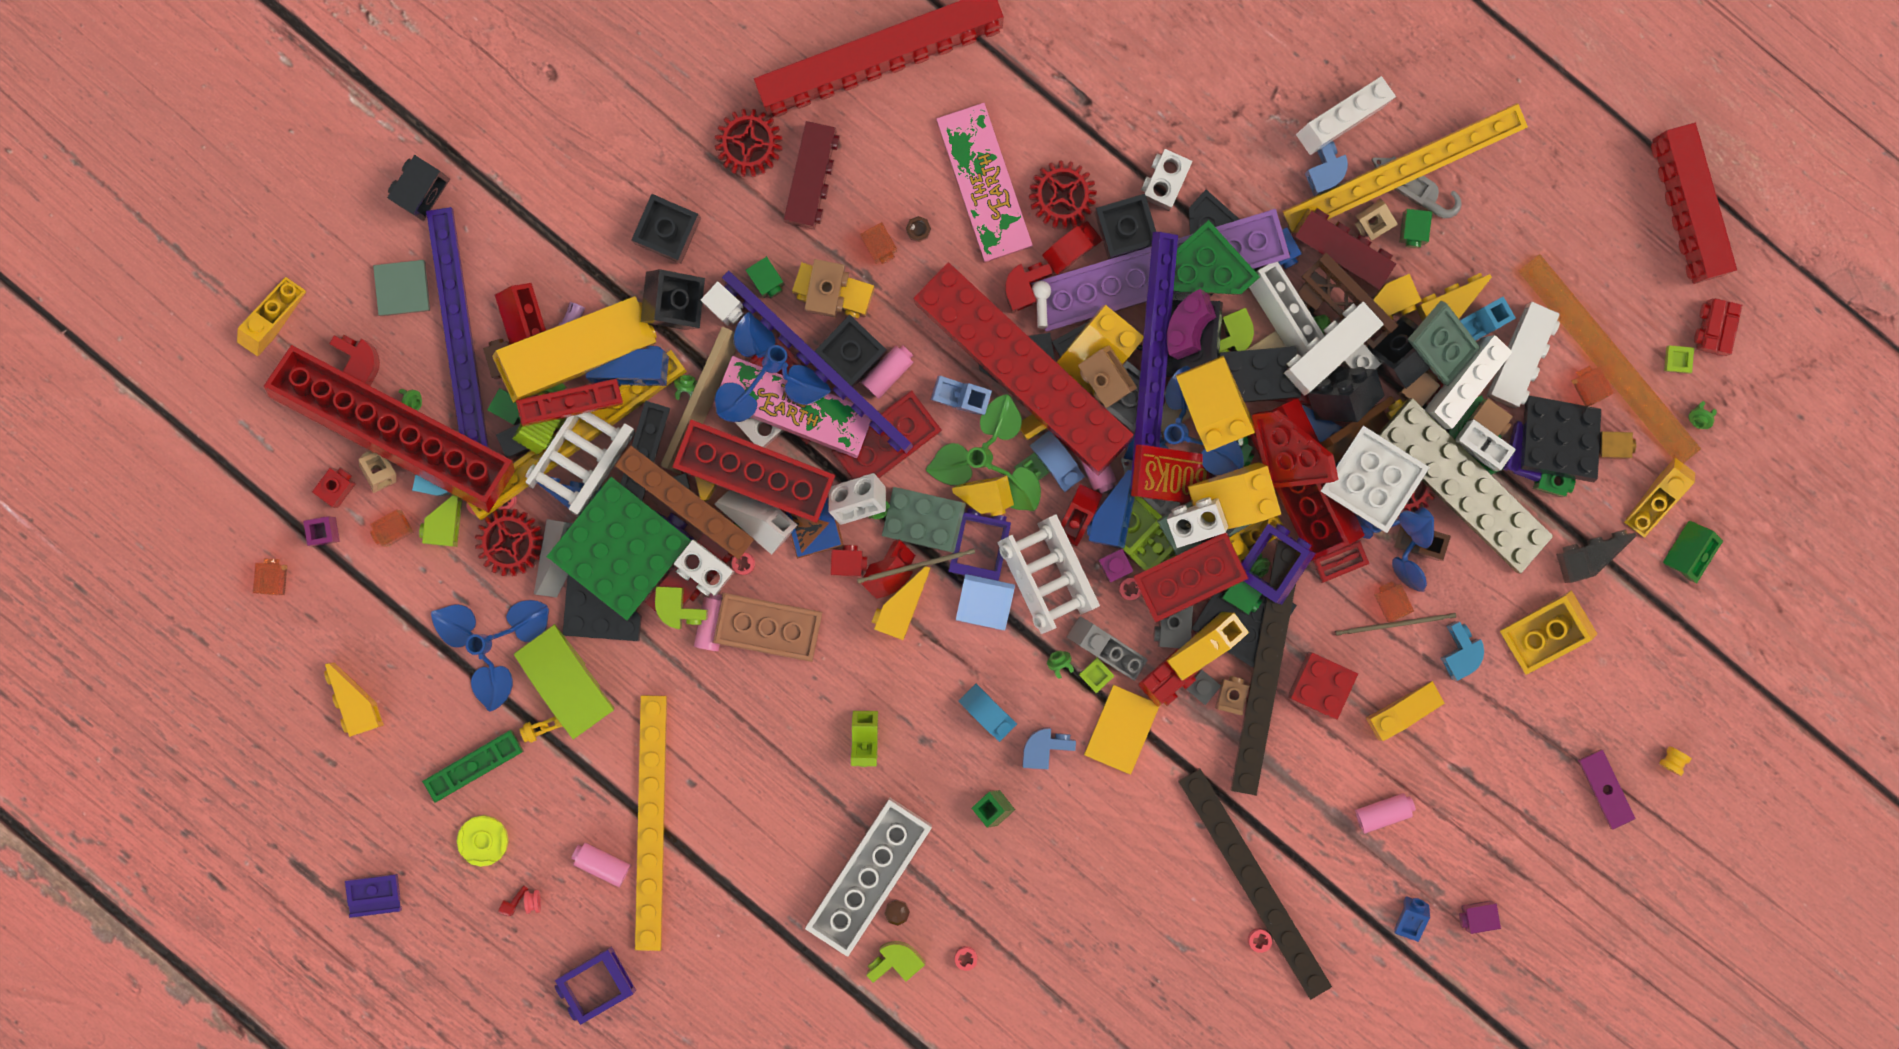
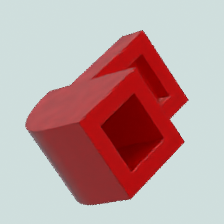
[1042,221,1103,275]
[1005,262,1052,313]
[329,335,380,386]
[861,539,916,599]

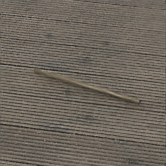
[857,548,975,584]
[1335,613,1456,636]

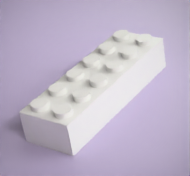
[805,797,932,957]

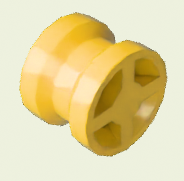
[1659,746,1692,777]

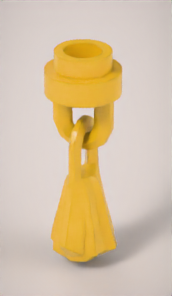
[519,716,563,743]

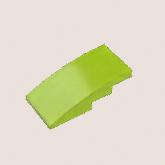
[1120,497,1176,571]
[514,624,615,740]

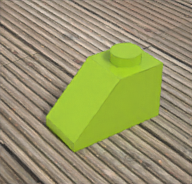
[419,495,462,547]

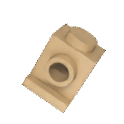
[1355,198,1398,241]
[358,451,396,493]

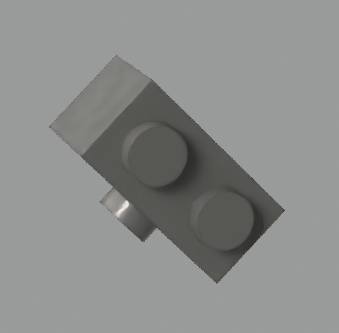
[1154,606,1193,648]

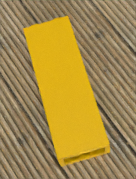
[492,296,657,403]

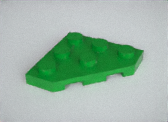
[1173,220,1260,295]

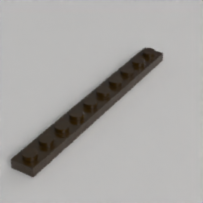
[1230,540,1301,796]
[1178,768,1332,1000]

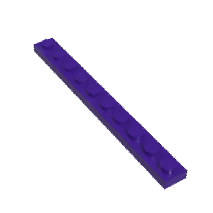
[426,207,489,448]
[1130,232,1178,489]
[722,270,913,454]

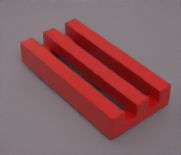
[1313,540,1370,583]

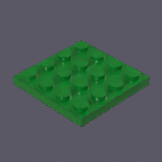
[546,477,692,620]

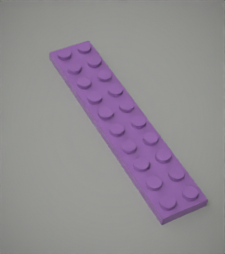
[1031,209,1290,332]

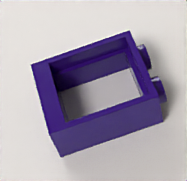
[949,508,1011,581]
[1242,523,1316,605]
[555,946,636,1025]

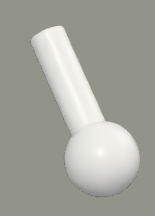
[1032,281,1051,329]

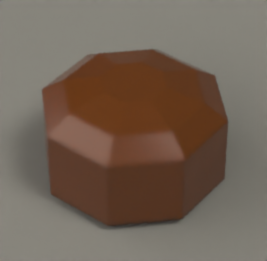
[906,216,931,242]
[885,899,910,926]

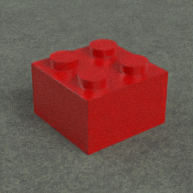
[1287,652,1359,720]

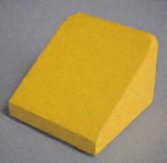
[1020,415,1046,440]

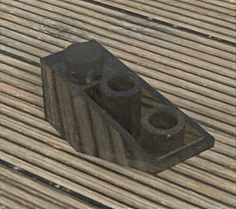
[1556,529,1637,583]

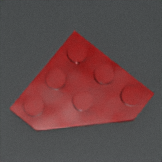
[1251,410,1339,488]

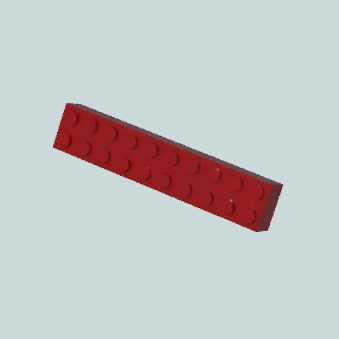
[753,0,1004,117]
[913,262,1134,476]
[264,345,515,513]

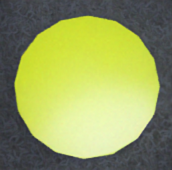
[457,815,509,867]

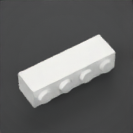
[1296,76,1396,155]
[1249,262,1324,357]
[1284,302,1384,396]
[1486,302,1560,408]
[1424,335,1512,430]

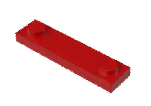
[516,379,623,427]

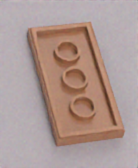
[713,593,822,662]

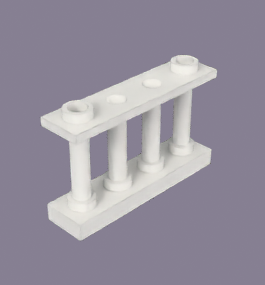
[525,412,635,517]
[997,514,1100,634]

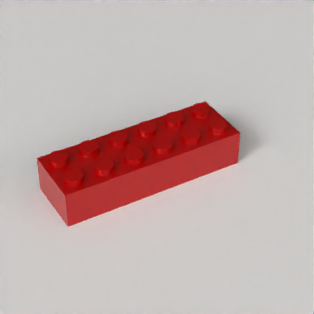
[1651,122,1737,284]
[1250,398,1365,561]
[672,419,835,523]

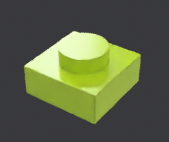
[1664,345,1694,374]
[1079,658,1114,693]

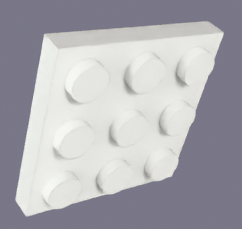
[1321,426,1430,533]

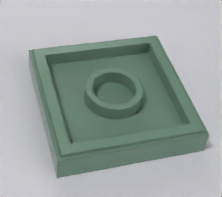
[373,260,430,316]

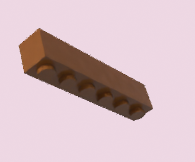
[615,445,754,560]

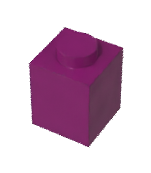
[303,516,340,546]
[1098,549,1133,583]
[1459,901,1501,934]

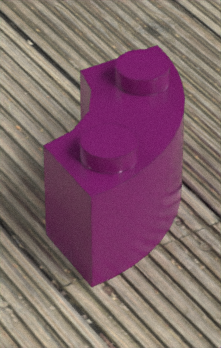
[1167,289,1216,359]

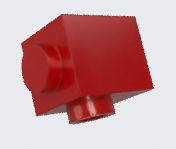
[312,467,356,508]
[831,545,868,576]

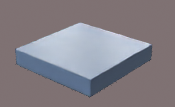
[956,574,1015,630]

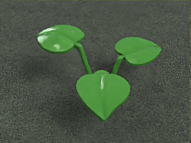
[926,394,1041,511]

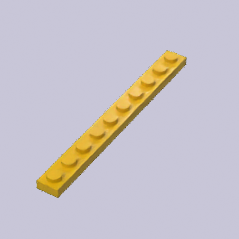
[1282,103,1528,233]
[467,350,687,520]
[635,695,667,951]

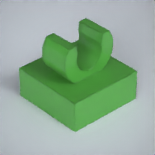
[1014,453,1049,480]

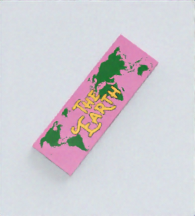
[936,103,1033,262]
[714,356,871,458]

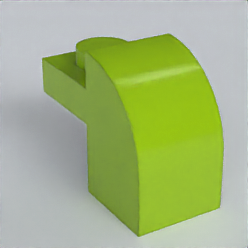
[1219,308,1254,353]
[655,587,708,629]
[851,711,878,767]
[866,941,925,983]

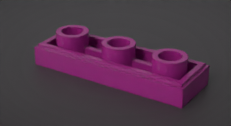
[1578,749,1636,830]

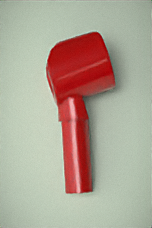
[498,885,529,916]

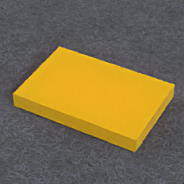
[1084,685,1159,775]

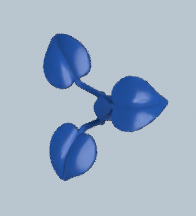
[715,312,831,422]
[1124,366,1244,475]
[1354,507,1434,592]
[431,600,549,712]

